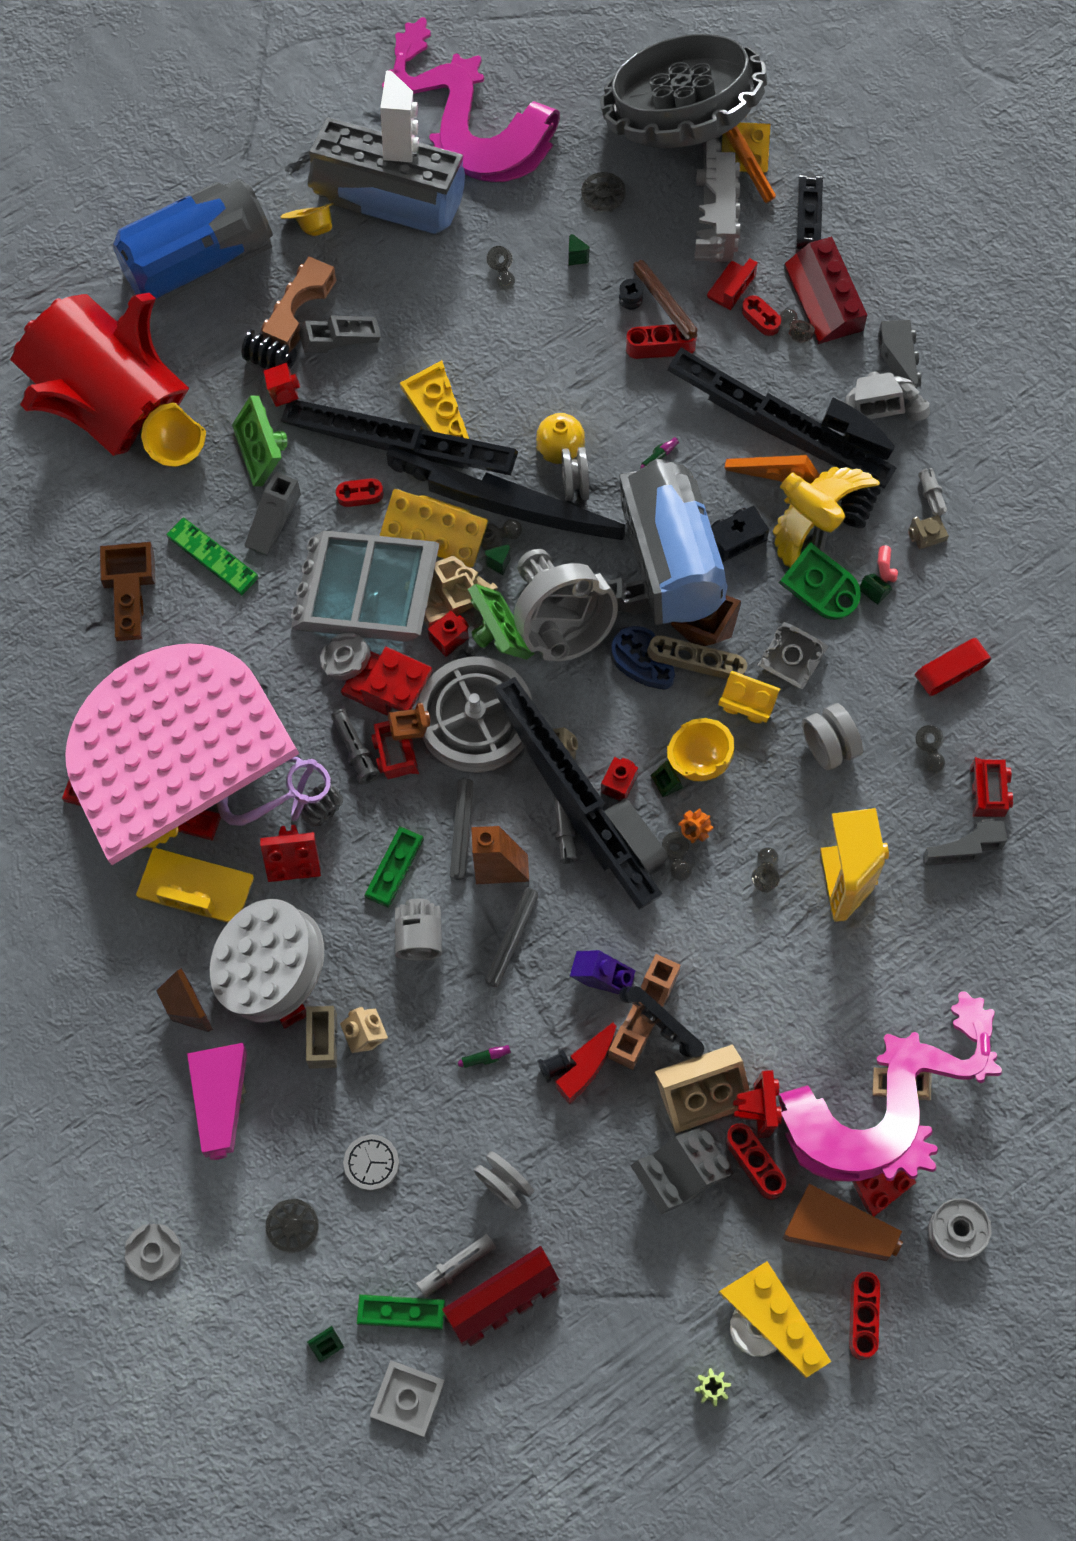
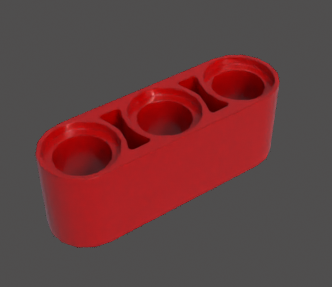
[626,324,697,359]
[915,638,992,696]
[726,1123,786,1200]
[849,1272,880,1360]

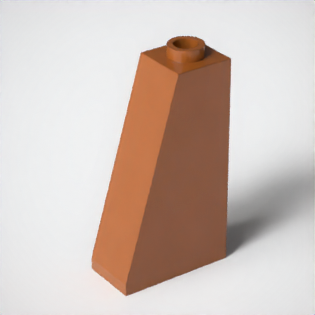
[471,826,529,884]
[782,1184,903,1261]

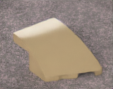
[405,556,498,628]

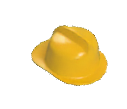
[280,203,333,236]

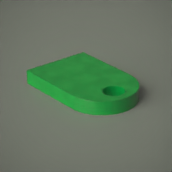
[778,542,861,620]

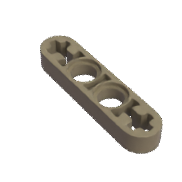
[647,636,747,680]

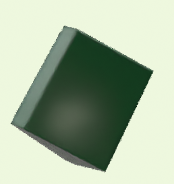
[568,234,590,266]
[485,544,511,575]
[860,573,892,605]
[650,760,683,797]
[307,1325,344,1363]

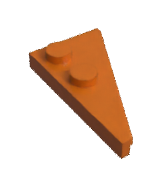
[724,455,820,484]

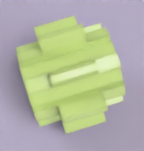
[694,1368,731,1407]

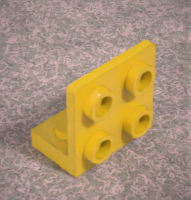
[721,122,771,173]

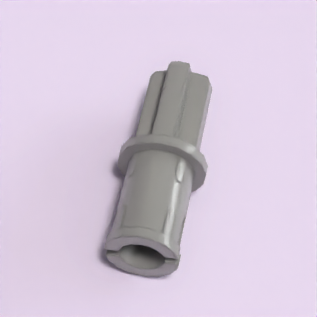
[918,468,947,516]

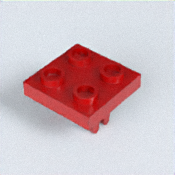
[260,824,321,882]
[732,1070,782,1138]
[852,1170,916,1217]

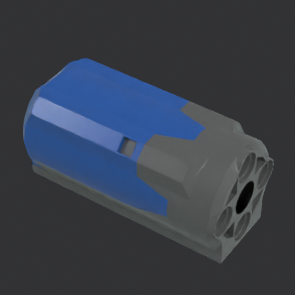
[113,179,273,306]

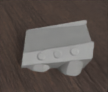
[758,622,829,690]

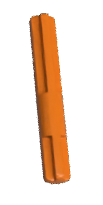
[725,126,776,203]

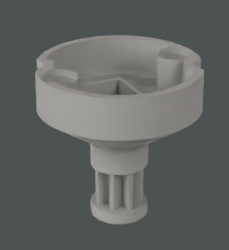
[514,549,618,661]

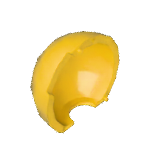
[141,403,206,467]
[667,718,734,781]

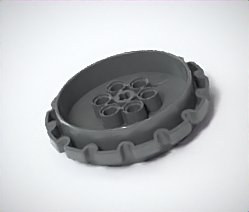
[600,34,767,148]

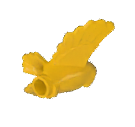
[773,467,880,567]

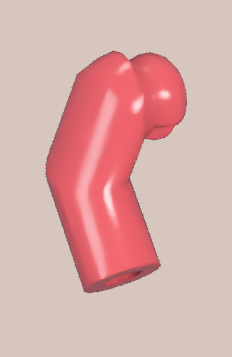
[877,546,898,583]

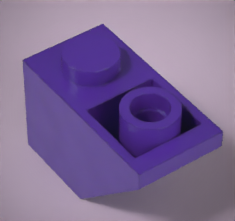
[570,950,636,994]

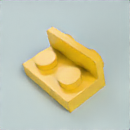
[718,671,780,724]

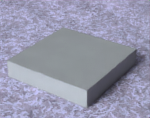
[370,1360,445,1438]

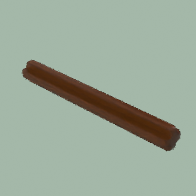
[633,260,698,340]

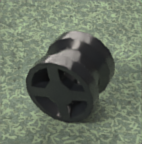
[619,279,644,310]

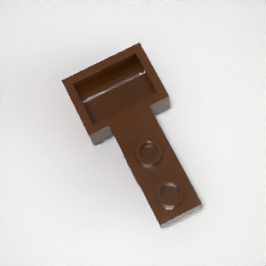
[100,542,156,641]

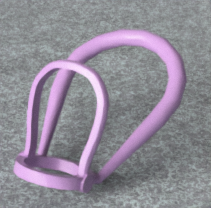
[217,757,330,826]

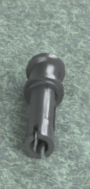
[331,709,380,784]

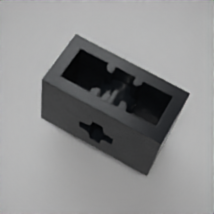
[711,505,769,562]

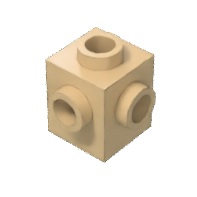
[340,1007,388,1053]

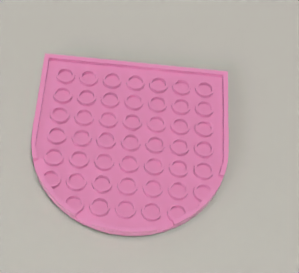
[66,644,299,865]

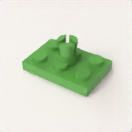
[232,396,288,487]
[468,584,535,660]

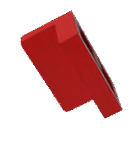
[707,258,758,311]

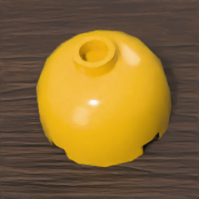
[536,413,585,464]

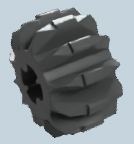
[300,783,343,827]

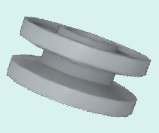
[562,447,589,502]
[474,1151,534,1211]
[928,1198,992,1262]

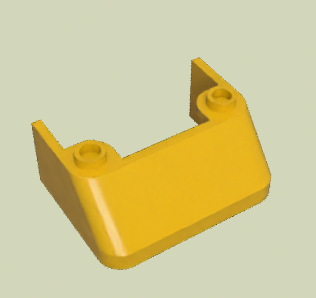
[820,808,889,922]

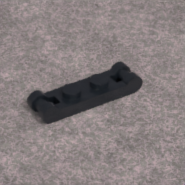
[796,174,823,249]
[619,986,704,1057]

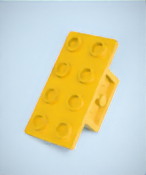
[380,489,488,568]
[136,848,254,923]

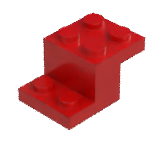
[341,646,432,716]

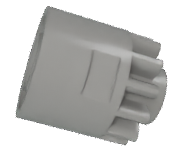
[395,899,442,961]

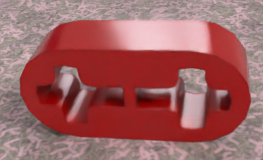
[742,295,781,336]
[336,478,384,507]

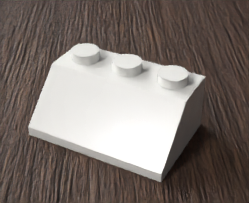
[381,71,419,162]

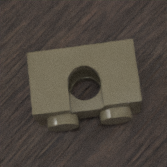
[306,1006,337,1069]

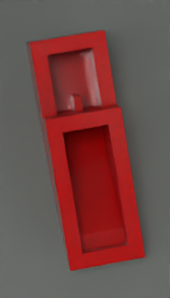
[555,1022,617,1105]

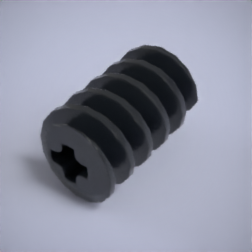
[241,329,297,369]
[840,471,881,528]

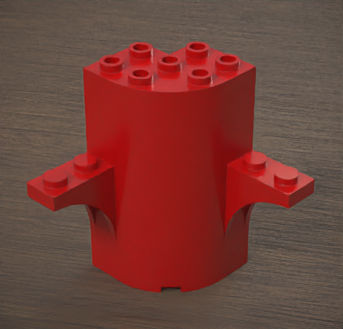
[10,293,189,456]

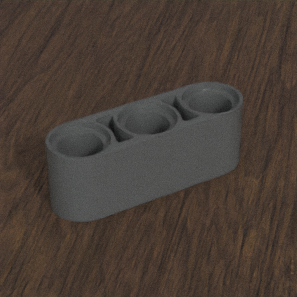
[604,798,668,873]

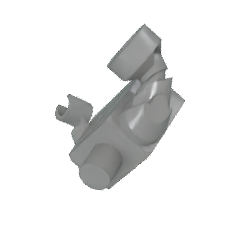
[845,372,930,421]

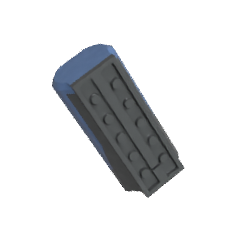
[308,117,465,234]
[619,459,727,625]

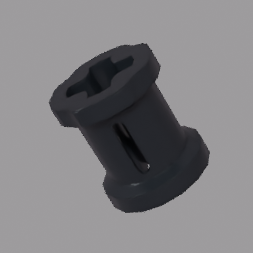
[537,1050,572,1083]

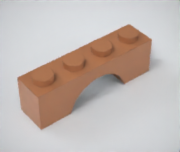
[261,256,336,353]
[608,954,681,1070]

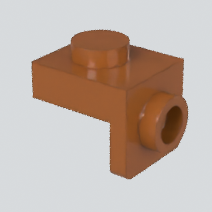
[388,703,430,741]

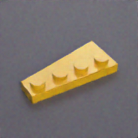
[400,360,469,439]
[718,1261,831,1378]

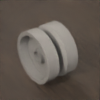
[801,703,863,770]

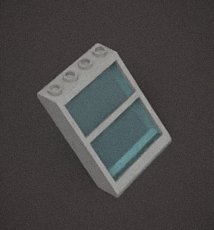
[291,531,439,642]

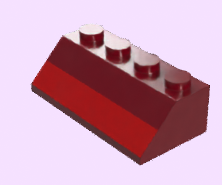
[784,236,867,344]
[442,1246,560,1347]

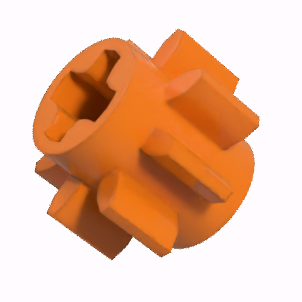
[678,809,714,843]

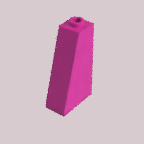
[187,1043,247,1160]

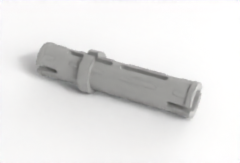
[416,1234,496,1298]

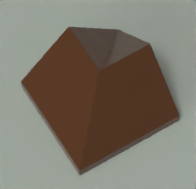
[671,595,741,646]
[156,968,213,1032]

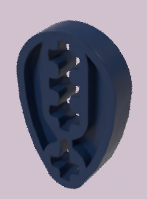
[611,626,675,690]

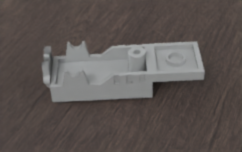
[695,136,740,263]

